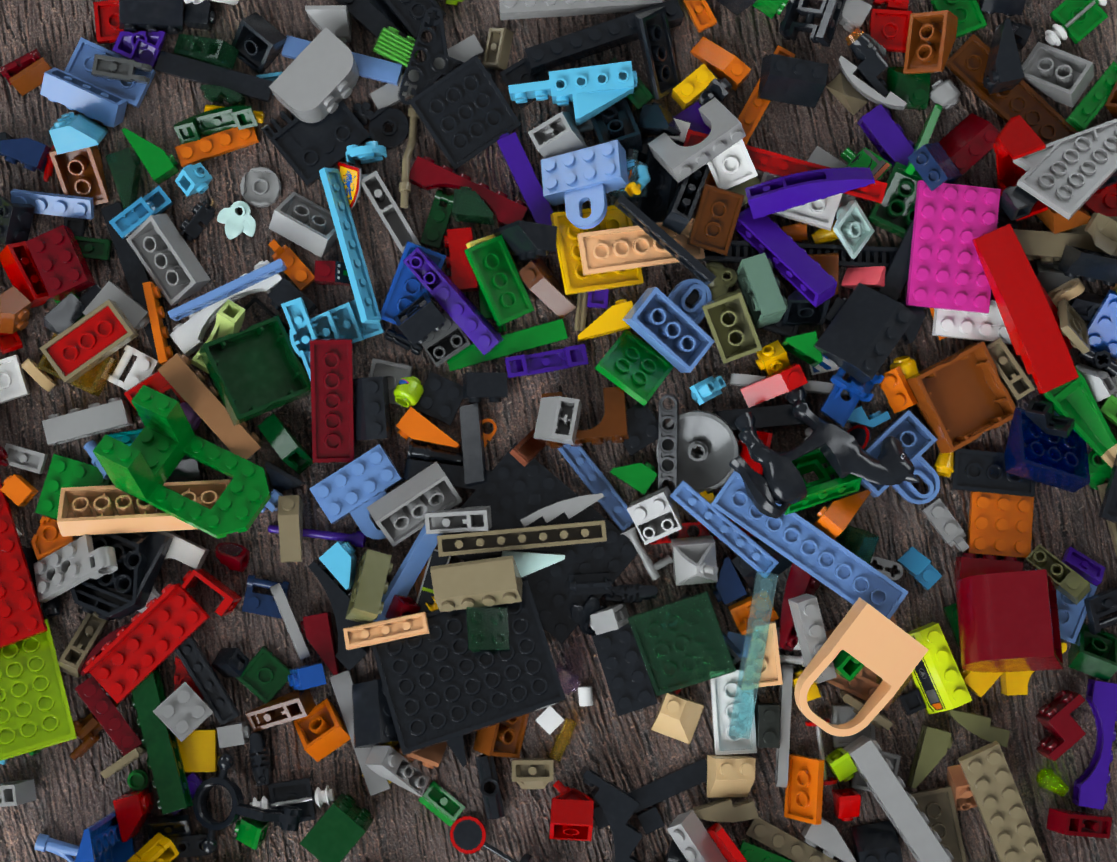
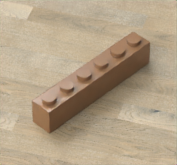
[158,353,262,460]

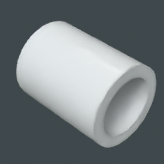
[578,686,594,706]

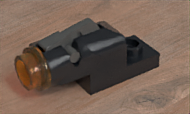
[845,28,889,97]

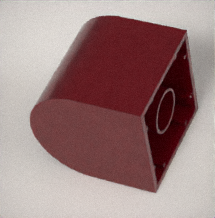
[955,569,1064,672]

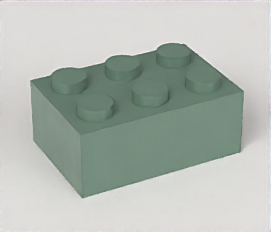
[736,253,788,329]

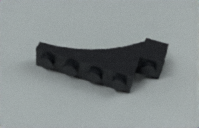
[308,560,369,671]

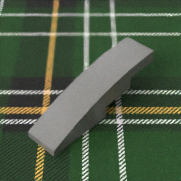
[520,493,604,527]

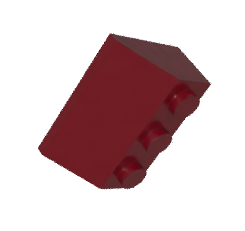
[939,113,1000,183]

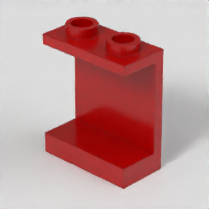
[181,568,242,617]

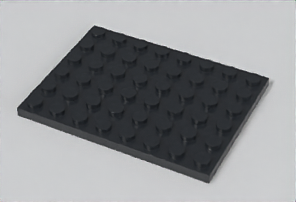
[443,443,638,644]
[371,580,567,755]

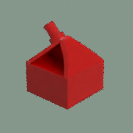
[549,780,594,841]

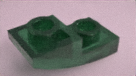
[200,85,246,106]

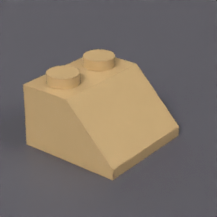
[707,755,756,798]

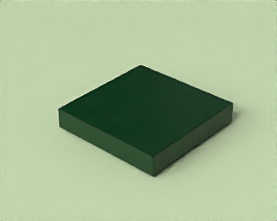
[236,646,290,704]

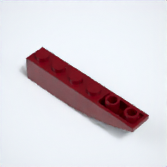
[779,527,836,652]

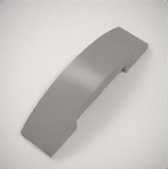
[839,55,907,110]

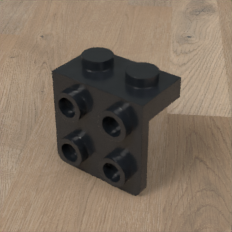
[0,194,35,245]

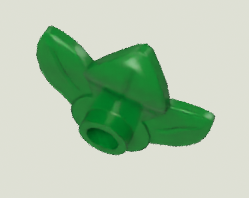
[1076,450,1112,490]

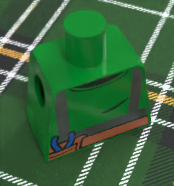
[840,147,892,180]

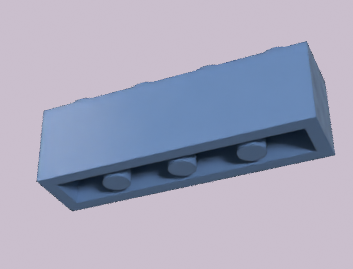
[40,67,128,128]

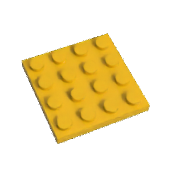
[550,205,644,295]

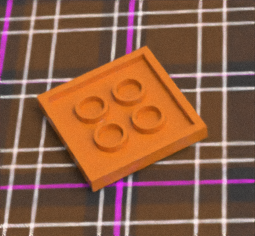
[967,492,1034,558]

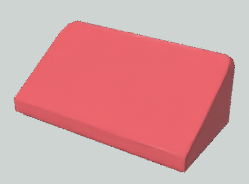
[841,266,886,288]

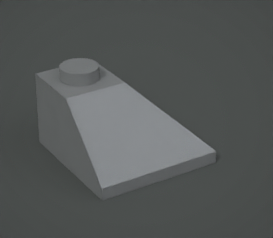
[305,5,352,44]

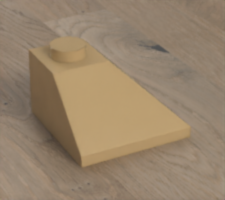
[651,690,704,744]

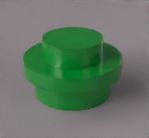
[127,769,149,791]

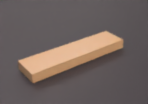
[343,612,430,650]

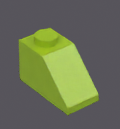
[825,747,858,782]

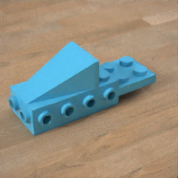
[508,61,638,126]

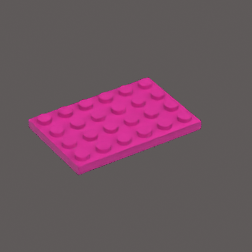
[906,180,1001,314]

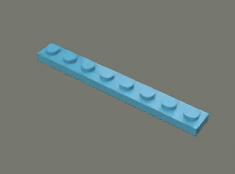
[319,167,382,323]

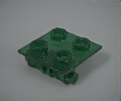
[466,607,509,652]

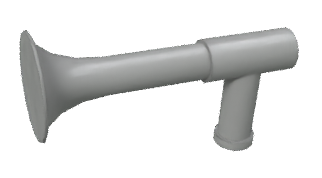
[620,525,673,581]

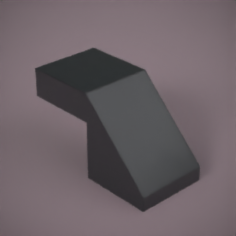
[1025,399,1075,438]

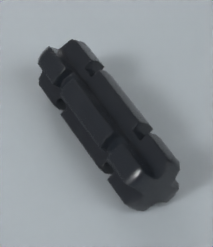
[385,329,423,355]

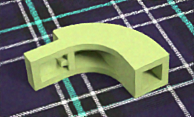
[191,299,246,374]

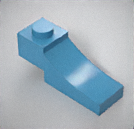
[109,186,174,239]

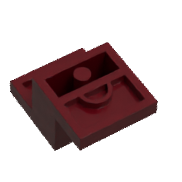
[1035,690,1086,761]

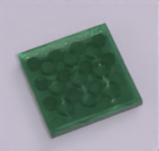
[628,591,736,697]

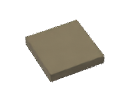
[100,745,147,779]

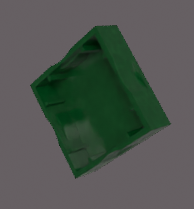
[199,315,311,426]

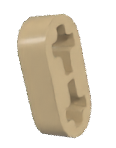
[1048,278,1085,307]
[21,358,57,392]

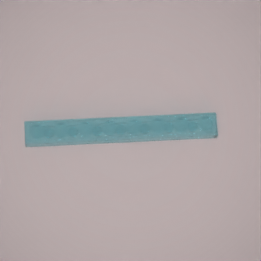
[728,571,778,739]

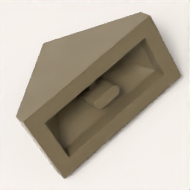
[826,73,869,116]

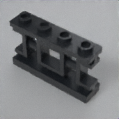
[779,0,846,47]

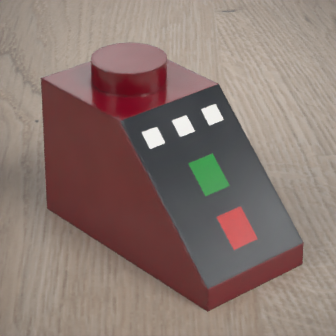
[314,261,351,286]

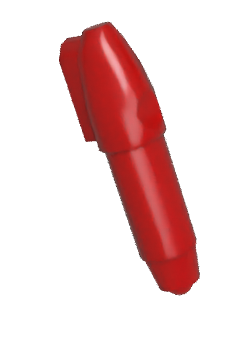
[43,145,55,182]

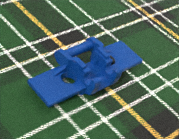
[820,367,884,427]

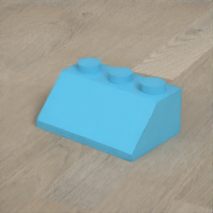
[49,112,108,155]

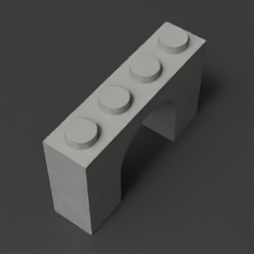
[648,97,746,183]

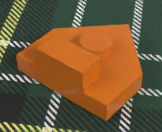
[31,515,76,561]

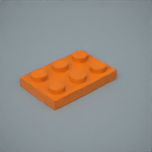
[784,754,825,825]

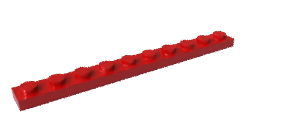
[684,129,888,204]

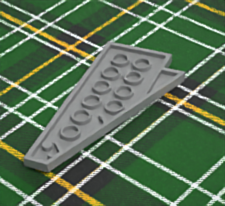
[1013,118,1117,220]

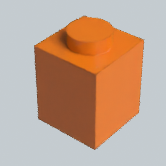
[0,474,39,507]

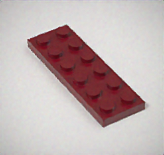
[310,339,354,463]

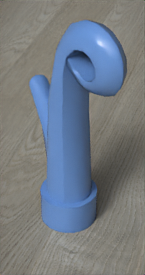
[35,833,79,862]

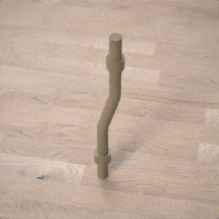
[399,95,419,208]

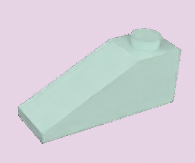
[502,550,565,578]

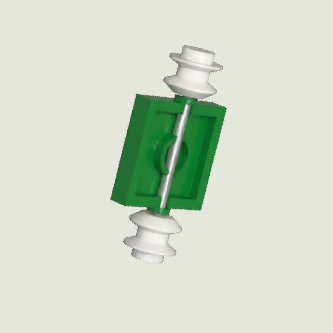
[1045,0,1108,46]

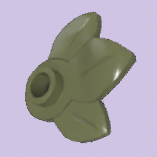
[699,262,738,300]

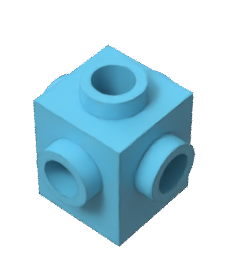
[175,162,213,197]

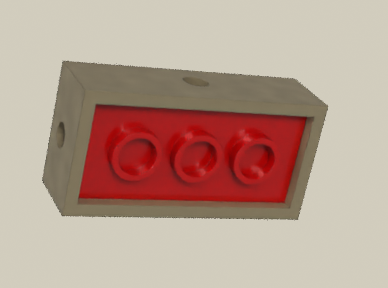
[39,299,139,383]

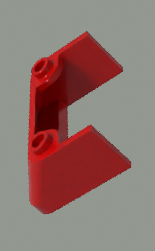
[993,115,1048,221]

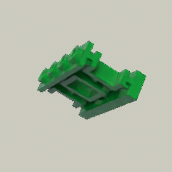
[785,448,862,515]

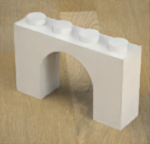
[138,531,210,613]

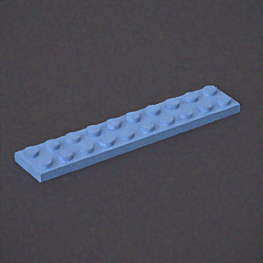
[710,470,908,620]

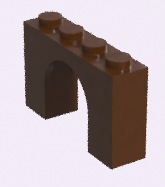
[542,387,629,448]

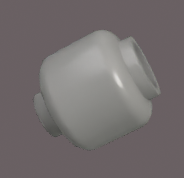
[930,79,961,111]

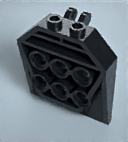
[70,532,173,621]

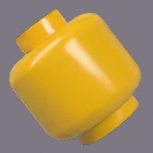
[890,356,918,379]

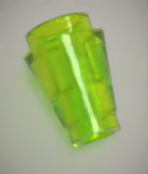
[1036,768,1069,796]

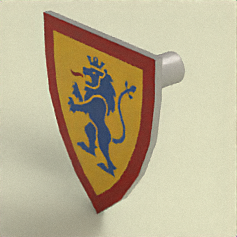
[338,161,369,210]

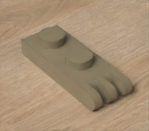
[839,690,893,730]

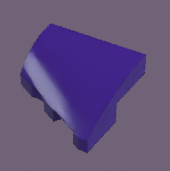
[112,31,166,69]

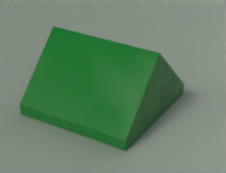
[781,331,823,367]

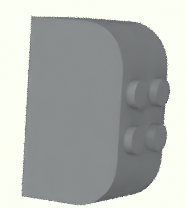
[269,27,359,123]

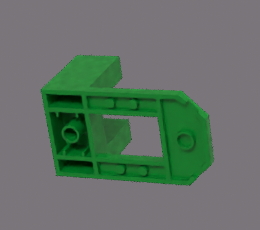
[93,385,271,539]

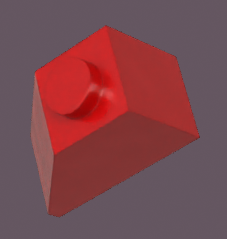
[832,788,861,821]

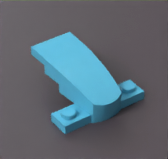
[281,297,385,381]

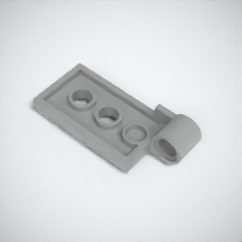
[33,534,118,603]

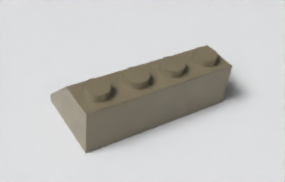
[430,555,523,612]

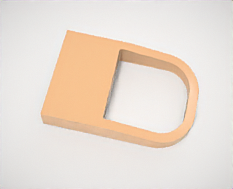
[794,597,929,737]

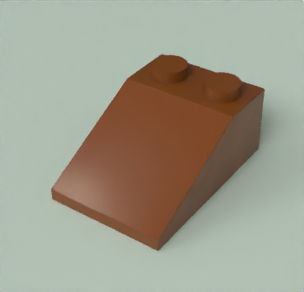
[903,10,958,75]
[49,145,110,205]

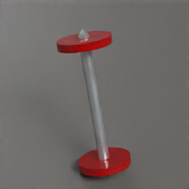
[805,718,838,787]

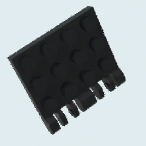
[260,100,371,187]

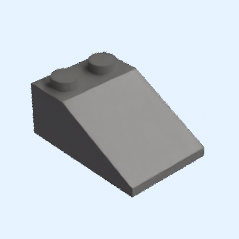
[1022,41,1094,108]

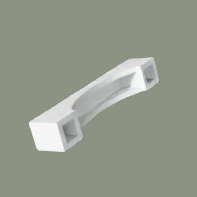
[170,260,283,356]

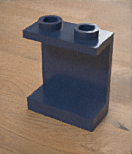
[908,142,962,191]

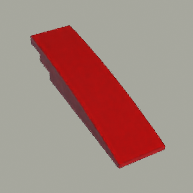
[972,224,1079,394]

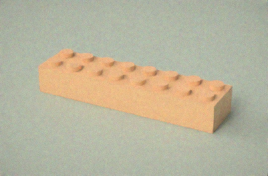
[57,479,231,536]

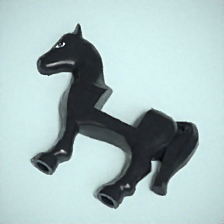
[729,385,920,519]

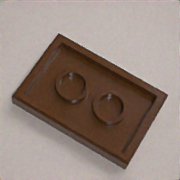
[687,184,745,255]

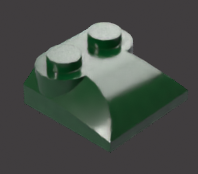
[885,67,930,110]

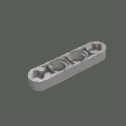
[270,583,310,660]

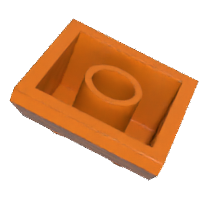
[293,698,350,762]

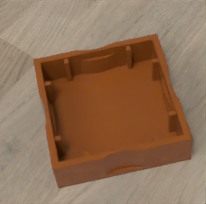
[906,341,1020,453]

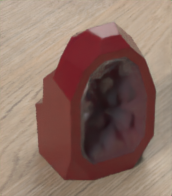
[215,542,250,572]

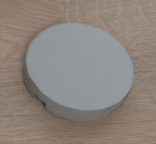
[240,167,282,208]

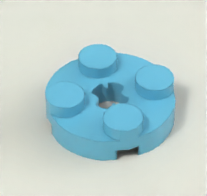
[345,141,387,164]

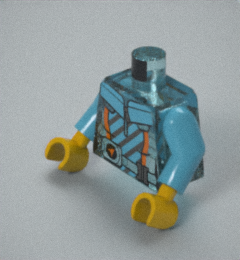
[608,149,651,197]

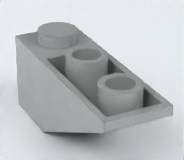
[365,746,430,797]
[801,817,857,862]

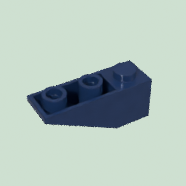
[0,138,51,172]

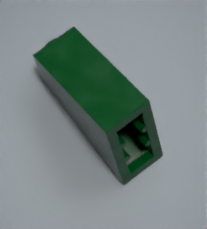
[257,413,313,475]

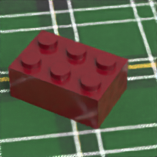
[26,225,96,301]

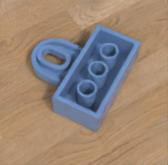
[541,140,629,229]
[622,279,715,373]
[861,410,940,504]
[309,444,404,540]

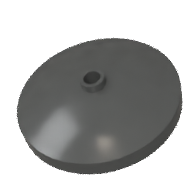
[656,410,739,493]

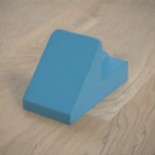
[897,546,942,590]

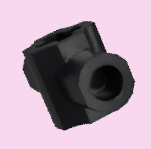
[1078,347,1117,377]

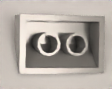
[269,191,337,258]

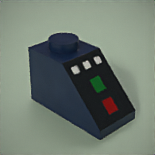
[713,556,747,605]

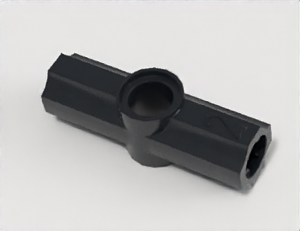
[475,754,505,820]

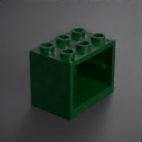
[300,793,373,862]

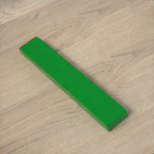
[447,319,568,372]

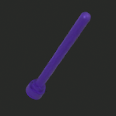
[267,525,366,548]

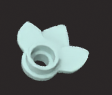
[217,201,256,240]

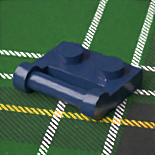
[242,575,290,619]

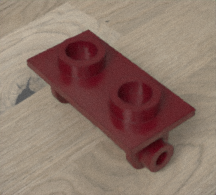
[0,49,41,85]

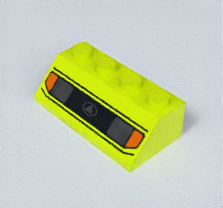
[907,622,973,715]

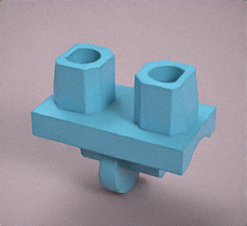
[689,376,726,406]

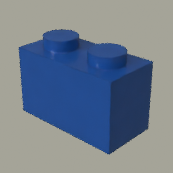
[288,663,327,690]

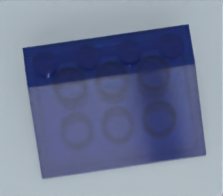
[1005,407,1090,493]

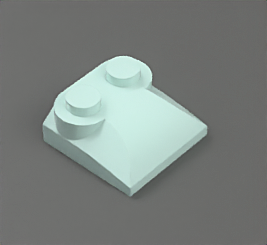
[833,200,875,259]

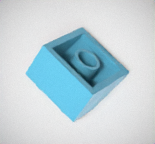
[319,541,357,590]

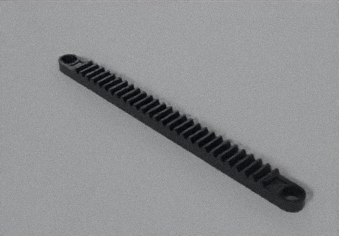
[698,240,898,270]

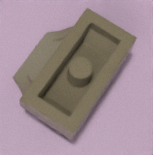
[1084,213,1117,256]
[512,758,554,789]

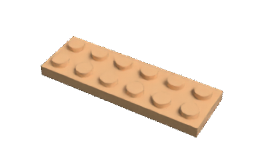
[577,218,705,276]

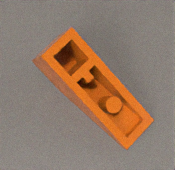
[690,36,751,91]
[396,407,461,449]
[814,490,871,540]

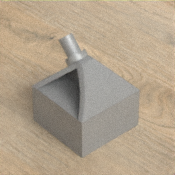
[671,535,718,586]

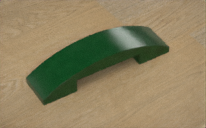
[173,106,258,144]

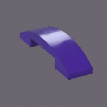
[504,344,589,378]

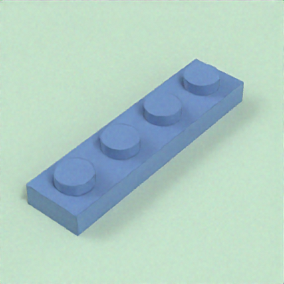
[10,189,94,220]

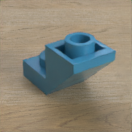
[847,406,891,429]

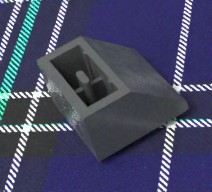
[421,312,471,367]

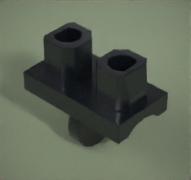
[698,77,732,106]

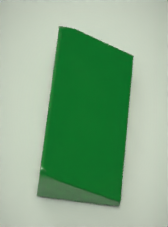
[418,781,465,826]

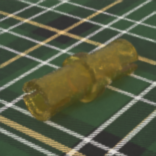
[549,718,578,761]

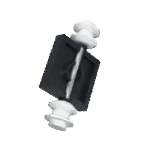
[249,777,335,827]

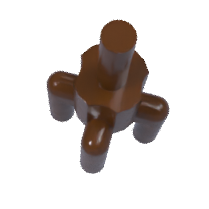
[58,699,120,760]

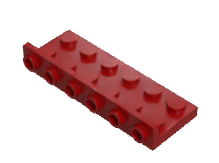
[83,583,210,704]

